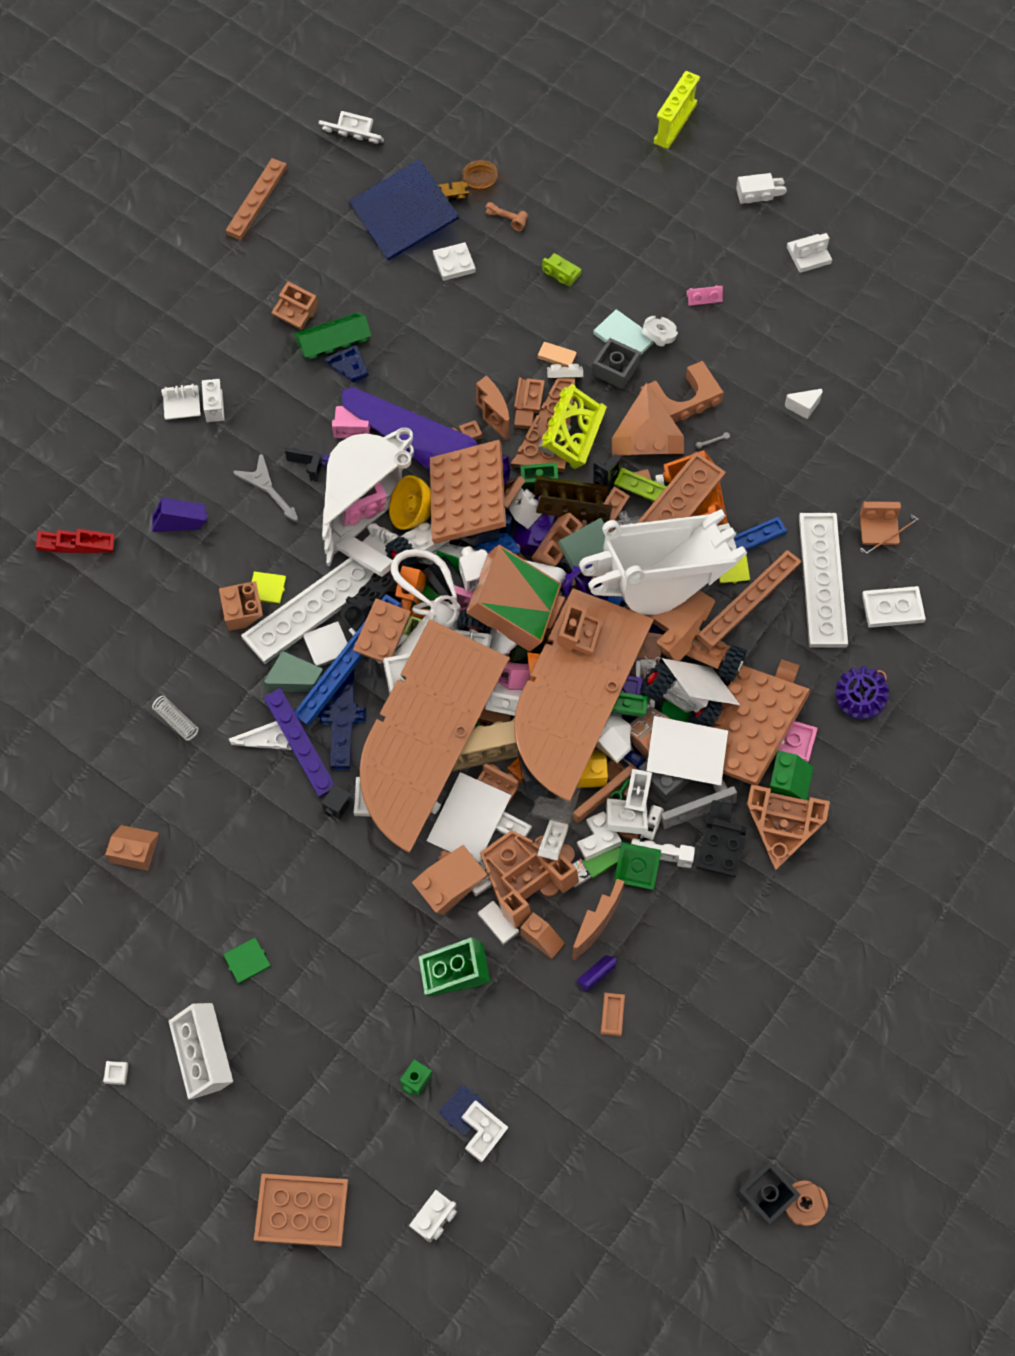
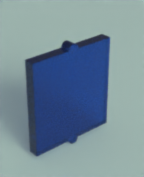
[438,1085,489,1136]

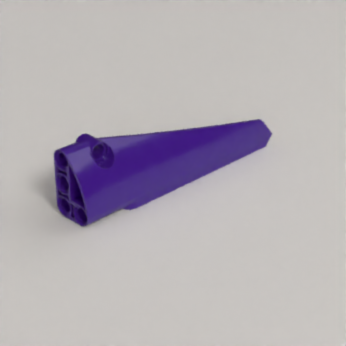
[342,387,510,484]

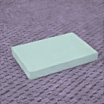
[593,309,655,355]

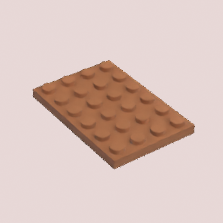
[430,440,506,544]
[710,665,810,786]

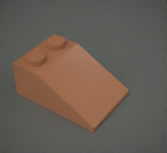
[412,845,488,915]

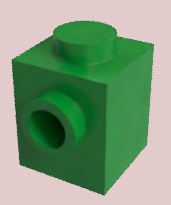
[400,1059,432,1097]

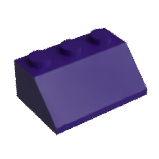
[513,498,557,556]

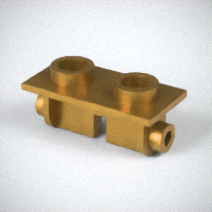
[434,181,469,202]

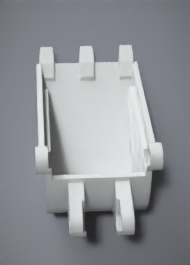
[322,427,414,566]
[579,509,747,615]

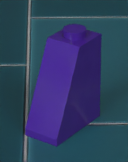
[152,497,208,532]

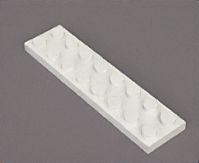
[799,513,848,647]
[241,558,374,664]

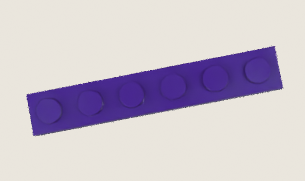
[263,688,334,798]

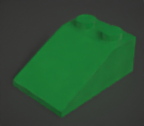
[419,937,490,996]

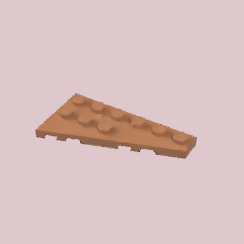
[511,378,575,473]

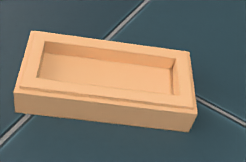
[538,342,577,367]

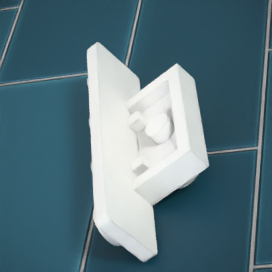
[318,111,384,144]

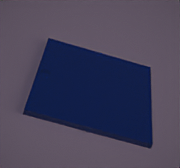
[349,159,460,260]

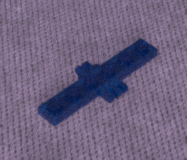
[319,668,366,769]

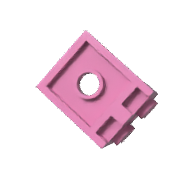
[342,482,387,526]

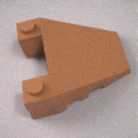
[628,590,715,661]
[480,830,579,929]

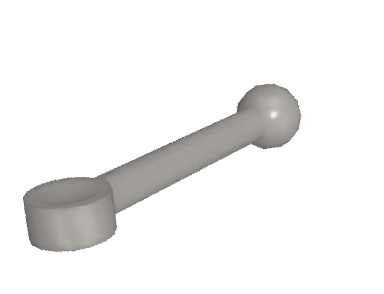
[695,432,730,449]

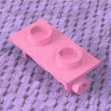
[686,285,723,306]

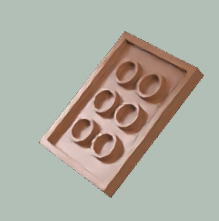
[254,1174,349,1248]

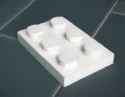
[862,586,926,628]

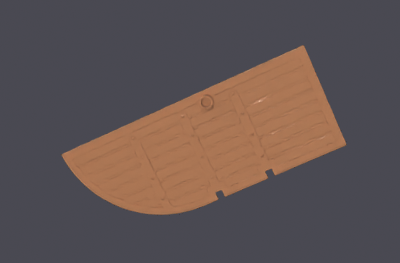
[514,589,654,802]
[360,619,510,853]

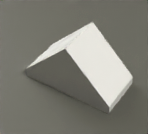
[785,389,823,419]
[625,769,652,812]

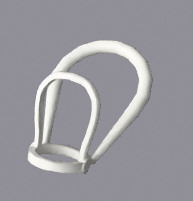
[391,549,460,627]

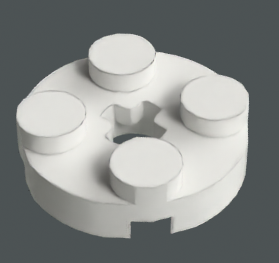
[642,316,678,346]

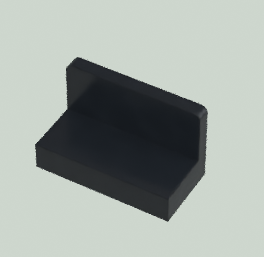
[423,555,464,601]

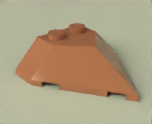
[612,383,684,456]
[747,785,830,870]

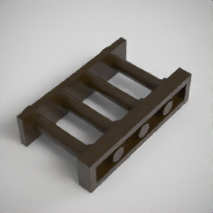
[533,476,613,523]

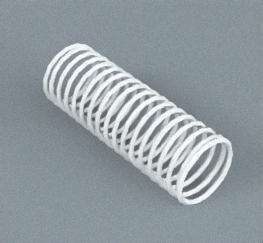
[152,696,199,741]

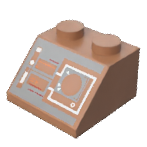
[630,707,670,760]

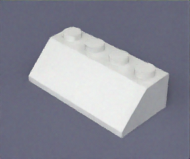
[169,1003,233,1100]

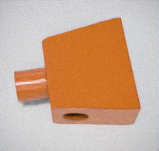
[395,566,427,611]

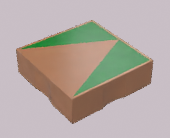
[466,545,561,652]

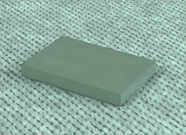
[557,518,605,571]

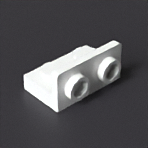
[409,1190,457,1243]

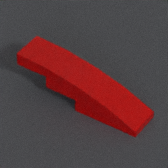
[35,529,114,553]

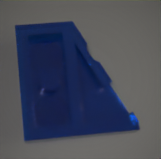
[325,345,369,383]

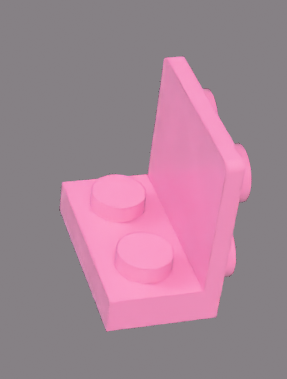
[332,406,370,438]

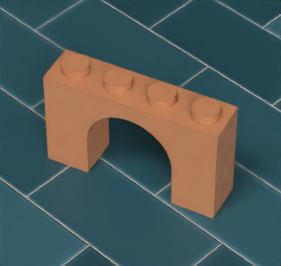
[640,361,724,423]

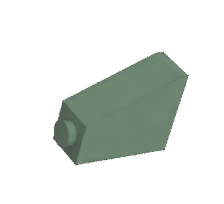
[264,651,324,693]

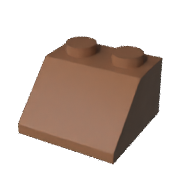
[105,825,160,871]

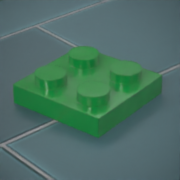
[614,842,661,890]

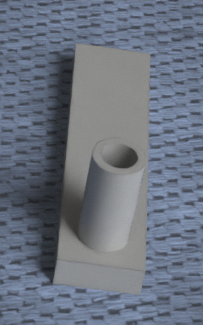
[661,779,737,830]

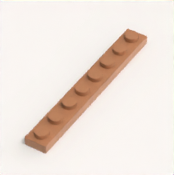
[696,550,802,650]

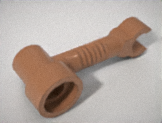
[485,202,528,231]

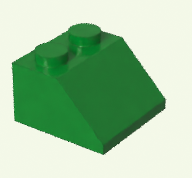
[769,750,814,800]

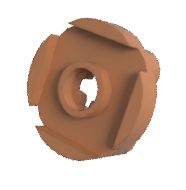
[785,1181,828,1227]

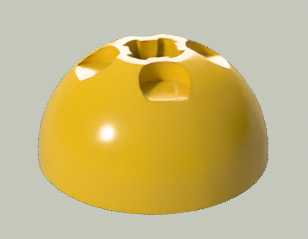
[389,475,431,530]

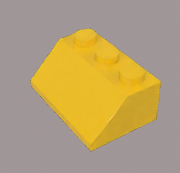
[577,749,608,788]

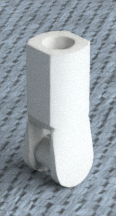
[640,805,664,841]

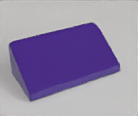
[576,955,617,992]

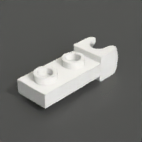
[639,841,695,868]

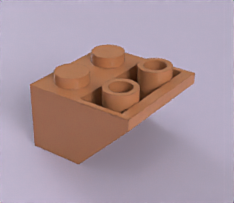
[219,581,263,631]

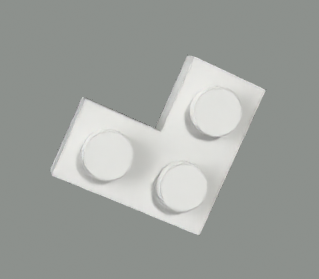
[577,811,622,861]
[461,1100,508,1162]

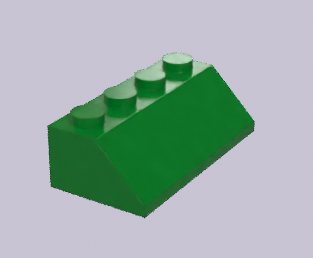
[293,312,372,359]

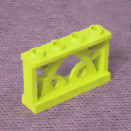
[654,71,700,149]
[541,384,607,469]

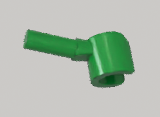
[611,778,630,800]

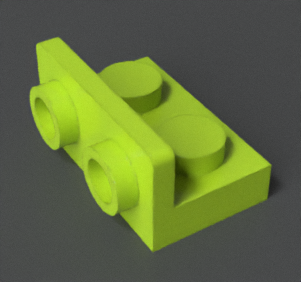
[542,253,582,287]

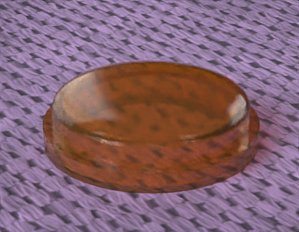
[463,160,498,189]

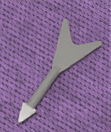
[234,454,298,522]

